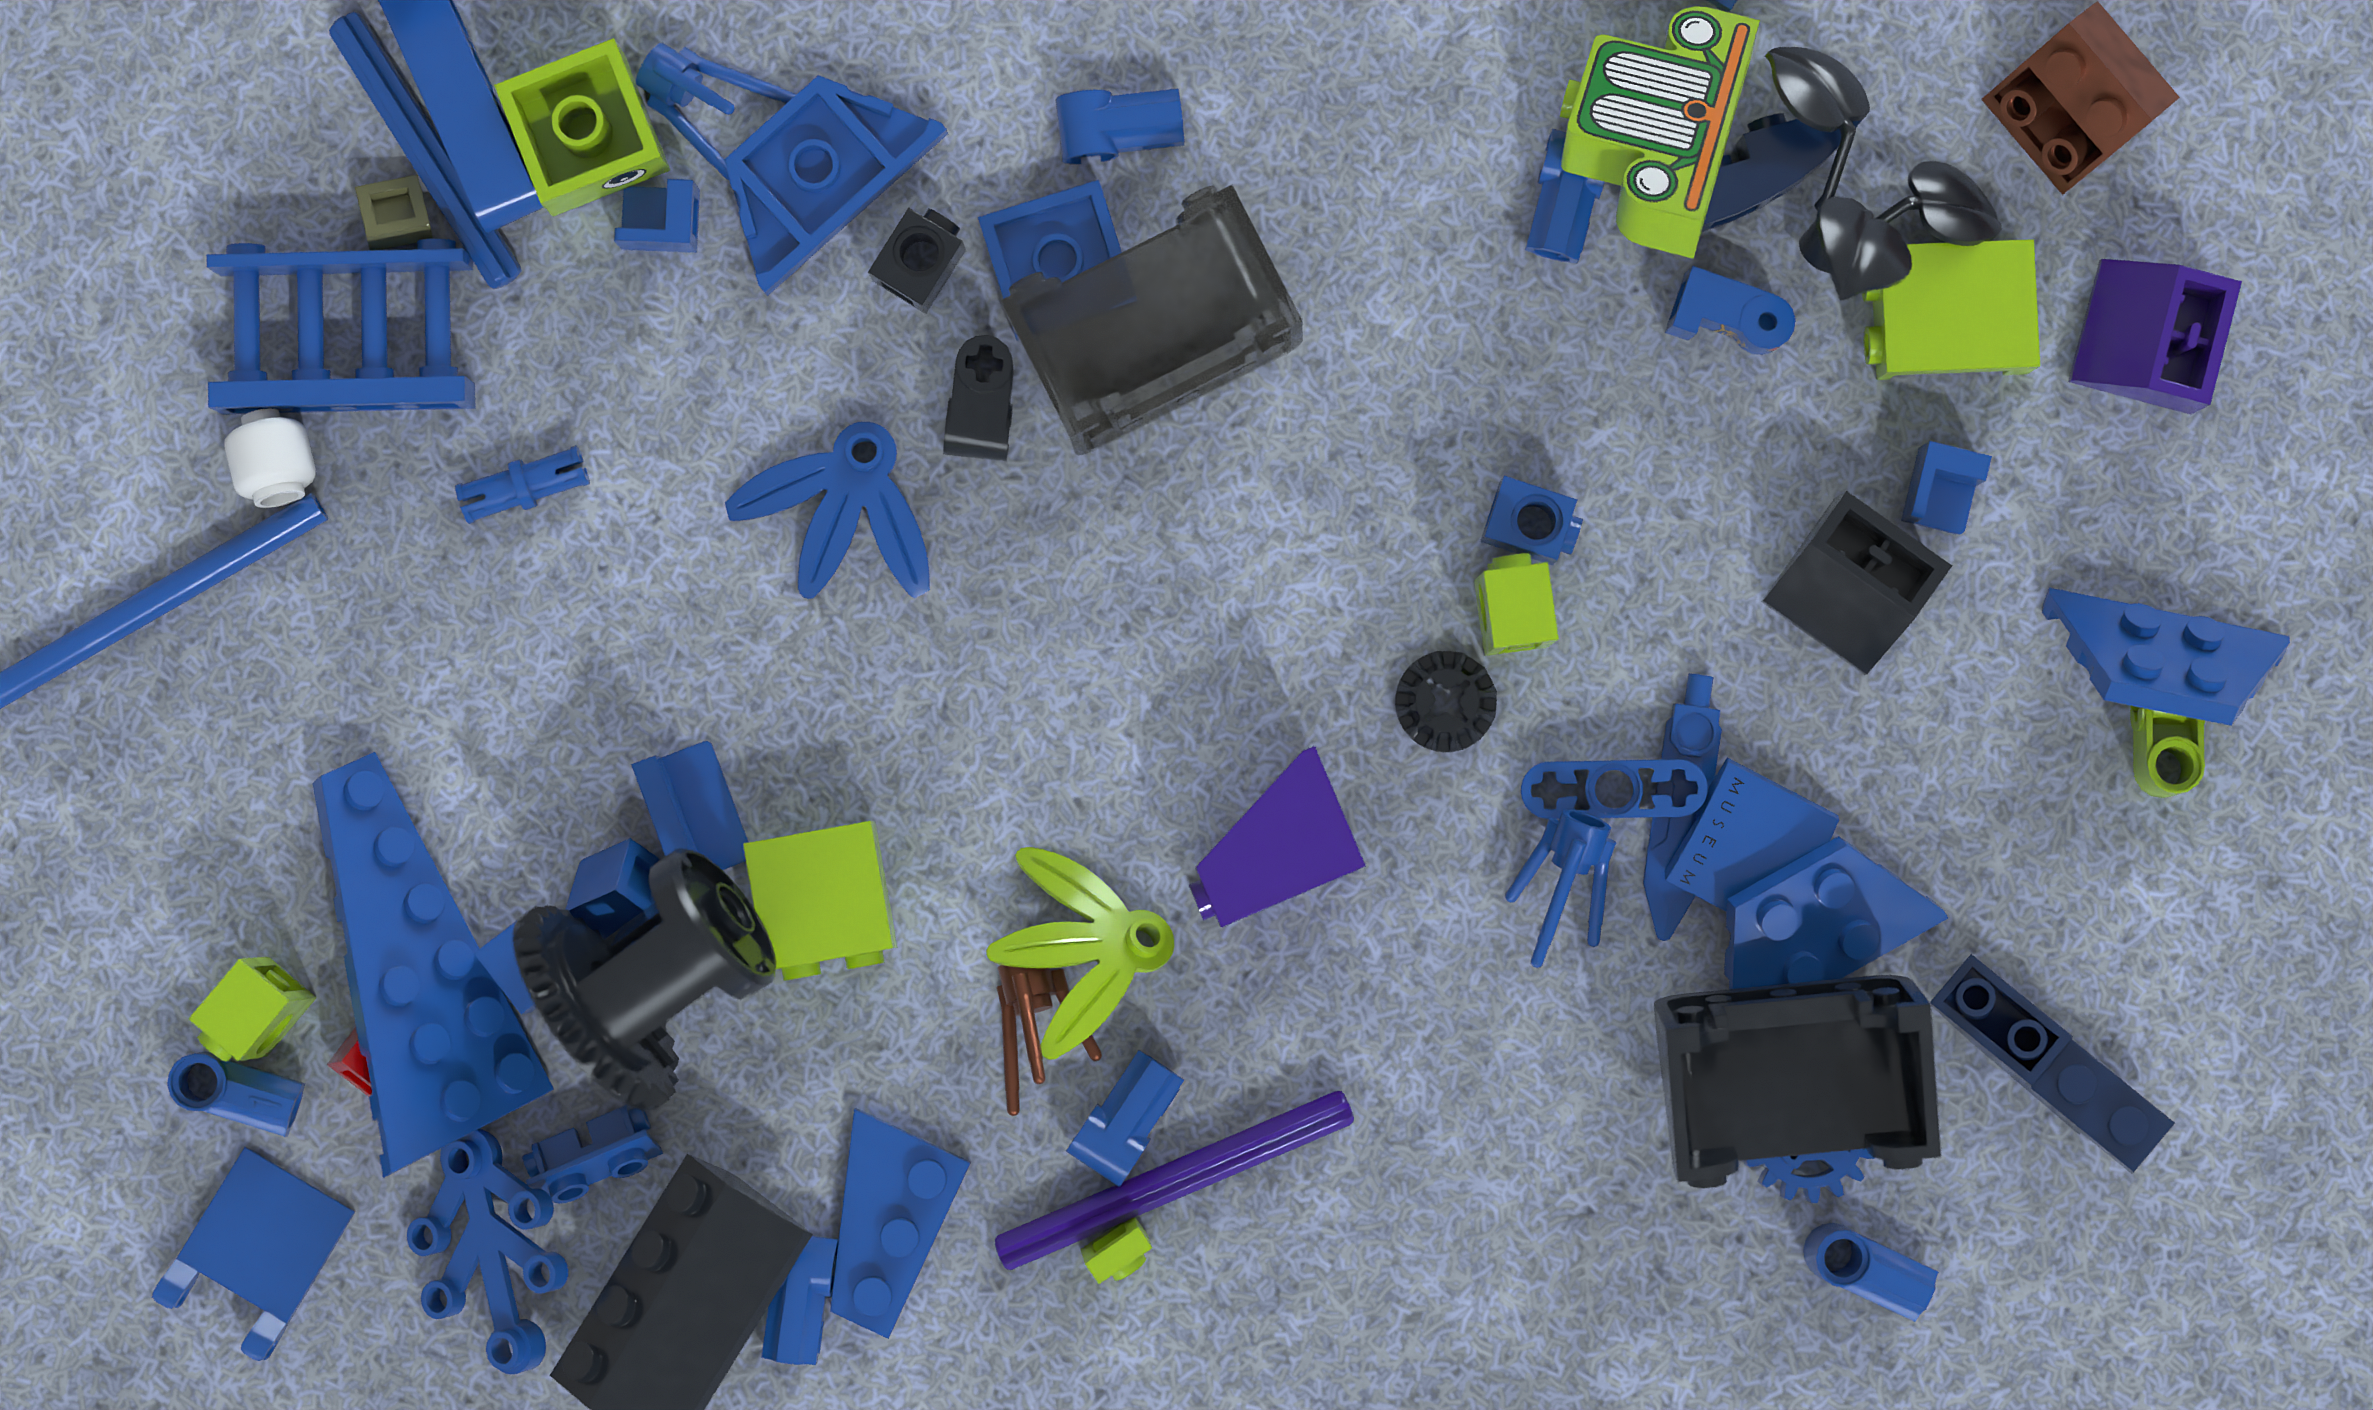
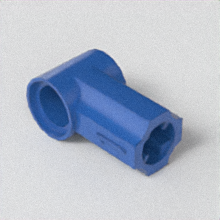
[1055,88,1185,165]
[1525,128,1605,264]
[1066,1050,1184,1187]
[167,1051,305,1137]
[1803,1223,1938,1322]
[761,1236,839,1365]

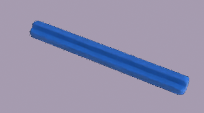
[329,12,521,289]

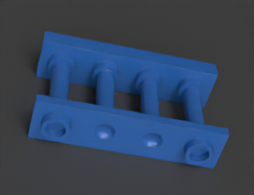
[206,239,476,415]

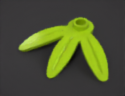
[986,847,1175,1060]

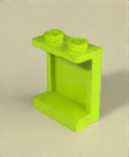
[1861,239,2040,380]

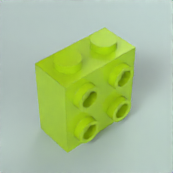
[743,821,897,981]

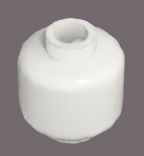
[225,409,316,508]

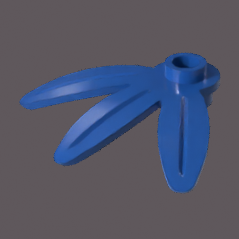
[725,421,930,599]

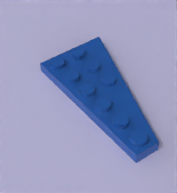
[312,752,554,1178]

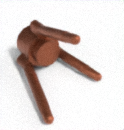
[996,965,1102,1116]

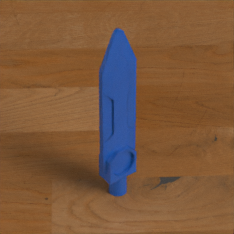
[1643,673,1722,941]

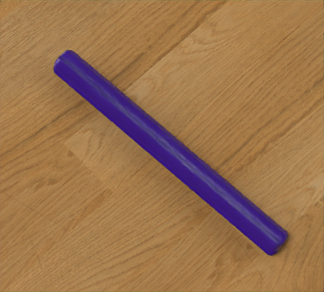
[995,1091,1354,1270]

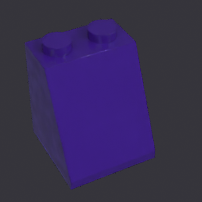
[1189,746,1366,928]

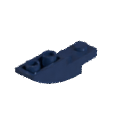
[1701,113,1863,233]
[1930,954,2175,1174]

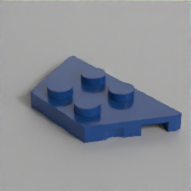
[724,75,948,296]
[2042,587,2290,726]
[1724,836,1948,989]

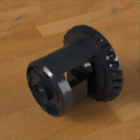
[513,848,776,1110]

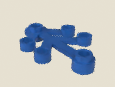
[407,1128,568,1375]

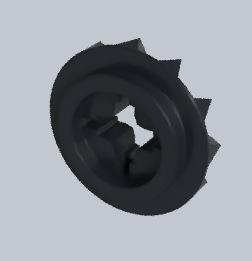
[1395,651,1497,752]

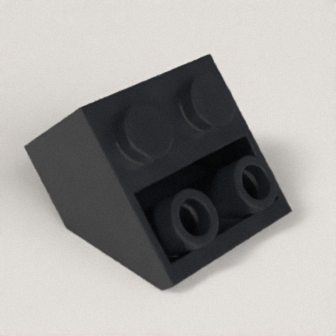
[1761,491,1952,675]

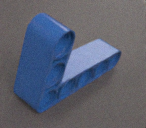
[378,0,544,234]

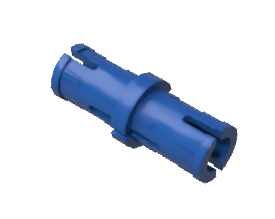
[455,445,590,524]

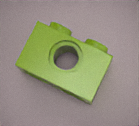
[1474,553,1559,656]
[189,957,317,1062]

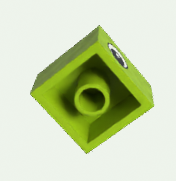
[494,38,671,217]

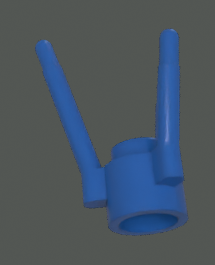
[636,42,796,180]
[1505,809,1616,968]

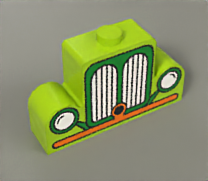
[1560,6,1760,259]

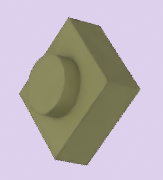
[355,174,433,251]

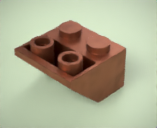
[1981,1,2180,195]

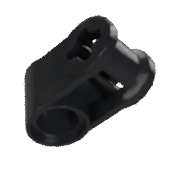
[943,335,1014,461]

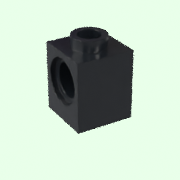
[868,207,966,314]

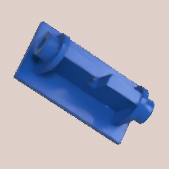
[522,1104,663,1204]

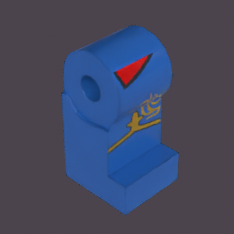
[1665,266,1796,355]

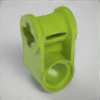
[2130,705,2205,798]

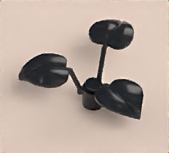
[1764,47,2002,300]

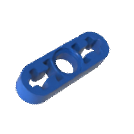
[1521,759,1708,819]

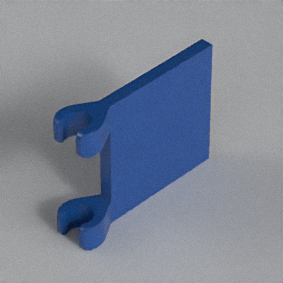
[152,1147,355,1361]

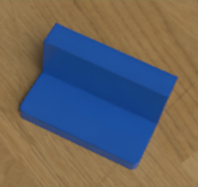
[631,741,749,870]

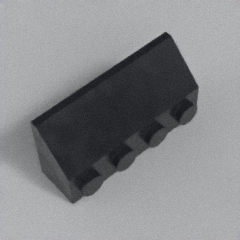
[549,1154,813,1410]

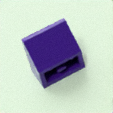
[2068,259,2242,415]

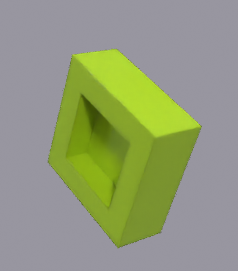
[1080,1217,1152,1284]

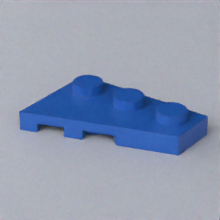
[830,1108,971,1339]

